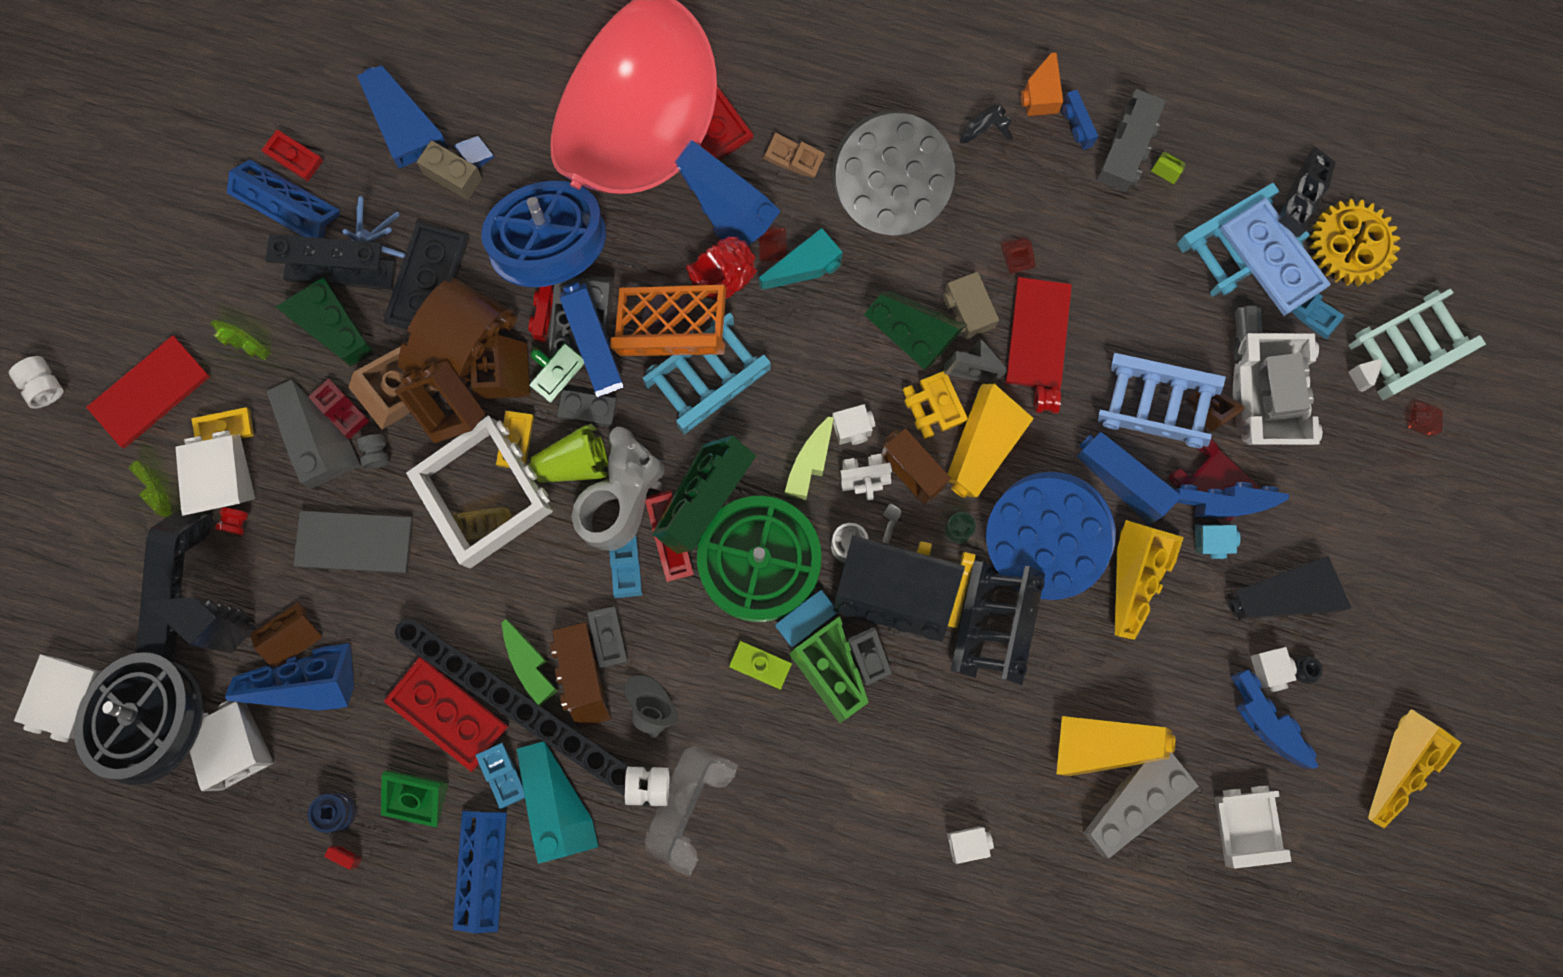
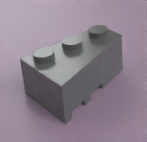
[1097,89,1166,192]

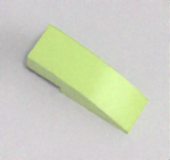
[784,417,834,501]

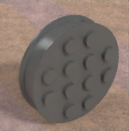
[832,111,955,235]

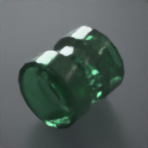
[945,512,976,543]

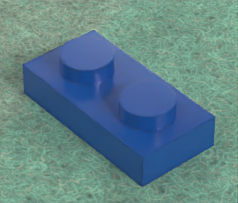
[1062,90,1098,150]

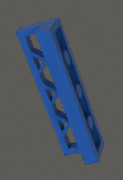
[227,159,340,238]
[453,811,507,933]

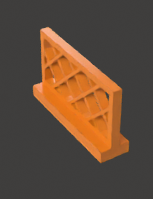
[610,285,726,356]

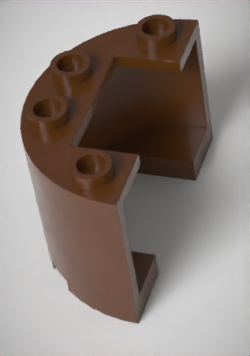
[398,278,517,390]

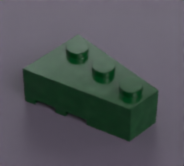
[276,278,374,367]
[864,291,967,369]

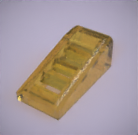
[451,507,511,541]

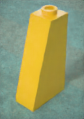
[948,384,1034,498]
[1056,716,1176,776]

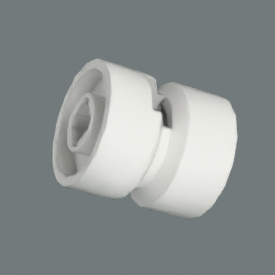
[9,356,64,409]
[830,523,869,564]
[625,767,669,806]

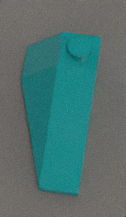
[517,742,599,864]

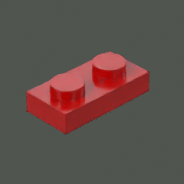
[261,129,323,182]
[528,285,554,343]

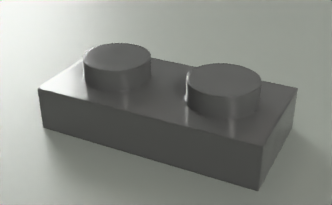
[557,390,617,427]
[587,606,628,669]

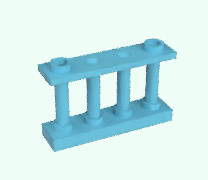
[1177,183,1310,297]
[643,313,771,435]

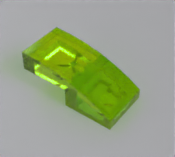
[128,460,172,518]

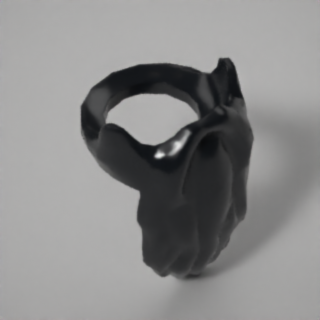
[960,104,1014,144]

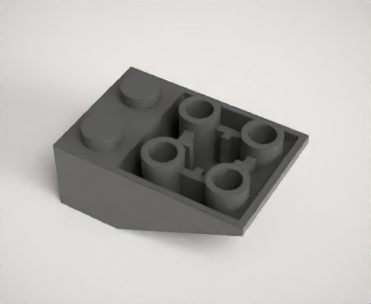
[548,273,615,357]

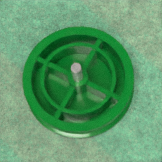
[697,496,822,622]

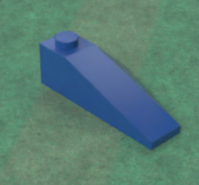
[675,140,780,245]
[225,643,354,711]

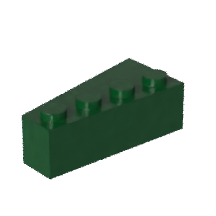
[652,435,757,554]

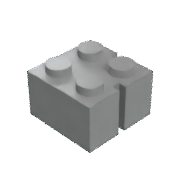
[1258,352,1314,421]

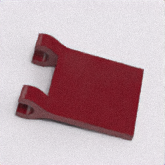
[1167,439,1260,524]

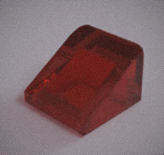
[759,228,787,261]
[1001,238,1036,274]
[1408,401,1443,436]

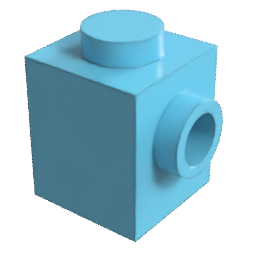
[1195,524,1240,559]

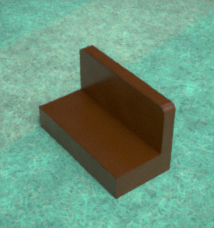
[250,602,322,668]

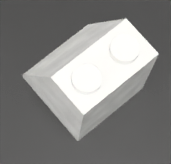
[176,430,255,516]
[190,701,274,791]

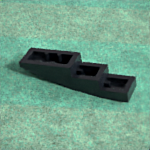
[1278,147,1336,237]

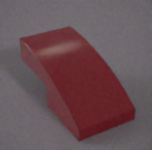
[308,378,369,439]

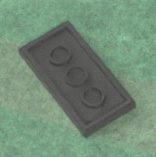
[293,511,413,574]

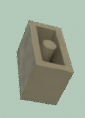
[416,140,482,200]
[943,272,999,339]

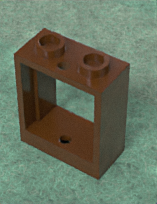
[394,361,486,443]
[881,428,951,506]

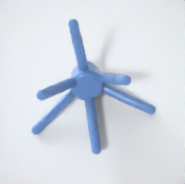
[343,196,405,258]

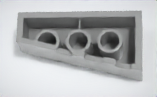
[1084,753,1199,858]

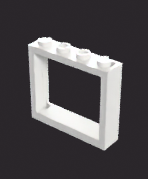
[406,416,553,568]

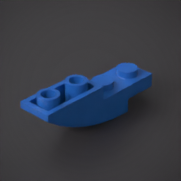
[1175,482,1289,518]
[1231,670,1319,769]

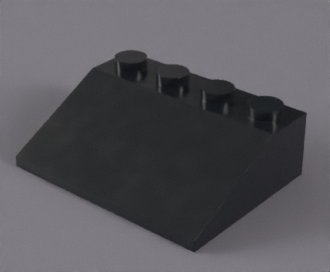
[833,535,965,642]

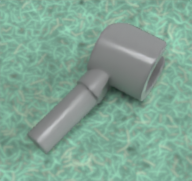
[882,504,901,544]

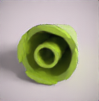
[528,424,609,483]

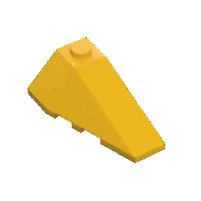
[1115,520,1184,640]
[1368,709,1462,828]

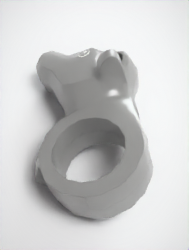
[571,427,665,551]

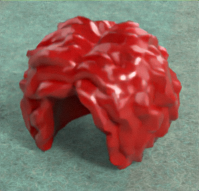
[686,236,757,301]

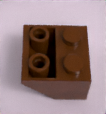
[470,335,530,400]

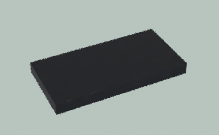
[383,221,469,330]

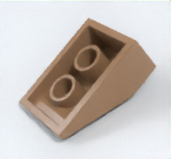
[349,343,439,429]

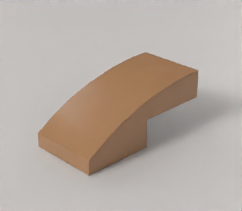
[763,132,825,178]

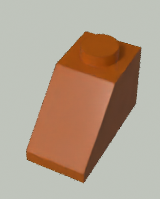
[1021,53,1063,116]

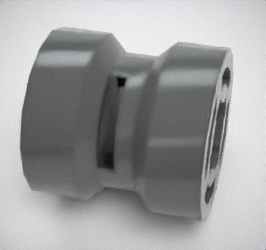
[357,434,390,469]

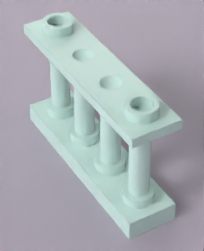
[1348,289,1486,401]

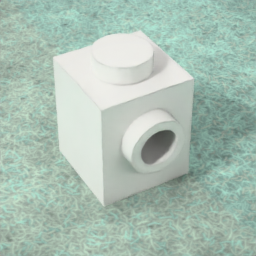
[832,404,875,445]
[1250,647,1297,692]
[947,826,994,864]

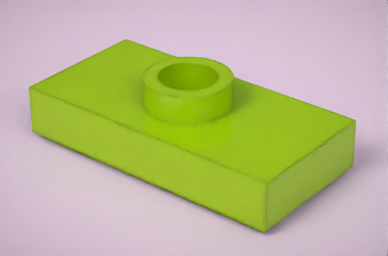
[729,641,792,690]

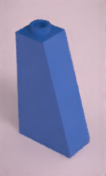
[357,65,448,169]
[560,282,624,397]
[1076,432,1182,525]

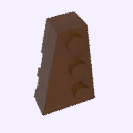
[550,622,612,729]

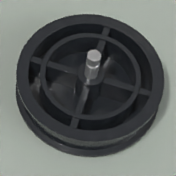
[74,653,204,785]

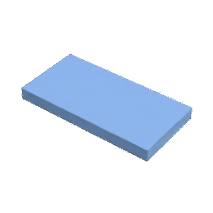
[1220,198,1331,316]

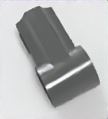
[1233,306,1262,361]

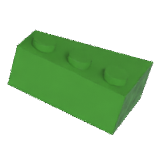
[789,616,869,723]

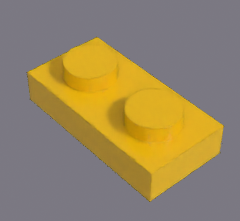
[191,407,254,441]
[496,411,534,468]

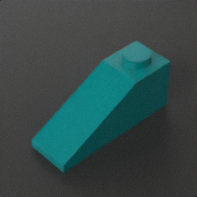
[759,228,843,290]

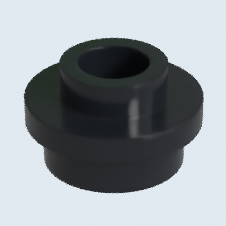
[1295,655,1322,684]

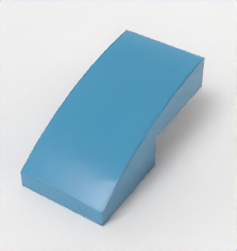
[1291,294,1345,340]
[609,536,642,598]
[775,590,838,647]
[476,743,525,809]

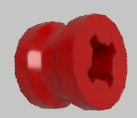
[1034,386,1061,414]
[215,507,249,536]

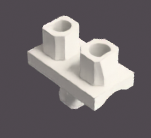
[841,454,892,500]

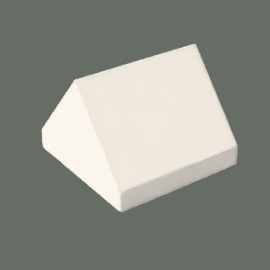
[1348,359,1383,392]

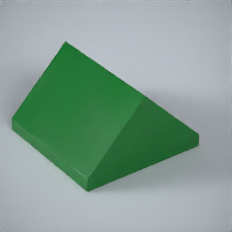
[381,771,449,828]

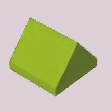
[1151,152,1186,184]

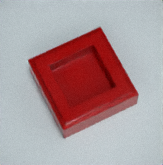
[324,845,362,870]

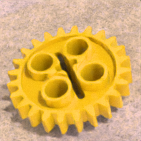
[1309,199,1400,286]

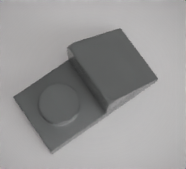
[944,340,1006,384]
[848,627,892,686]

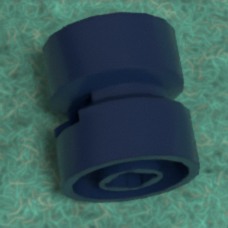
[307,793,356,833]

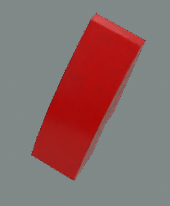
[645,490,694,582]

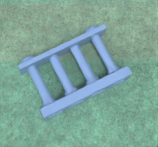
[1098,353,1226,448]

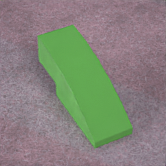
[501,619,559,706]

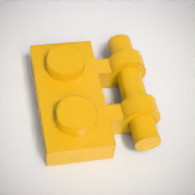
[903,371,968,439]

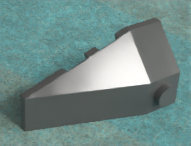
[266,380,361,489]

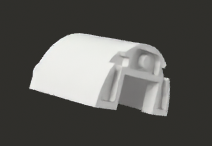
[1233,333,1323,445]

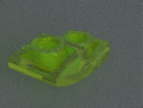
[210,320,272,361]

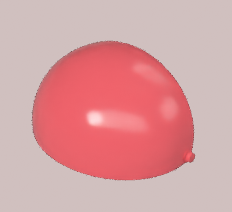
[550,0,717,194]

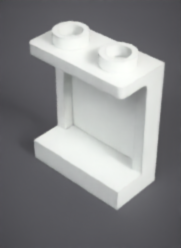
[14,654,101,742]
[1214,785,1291,869]

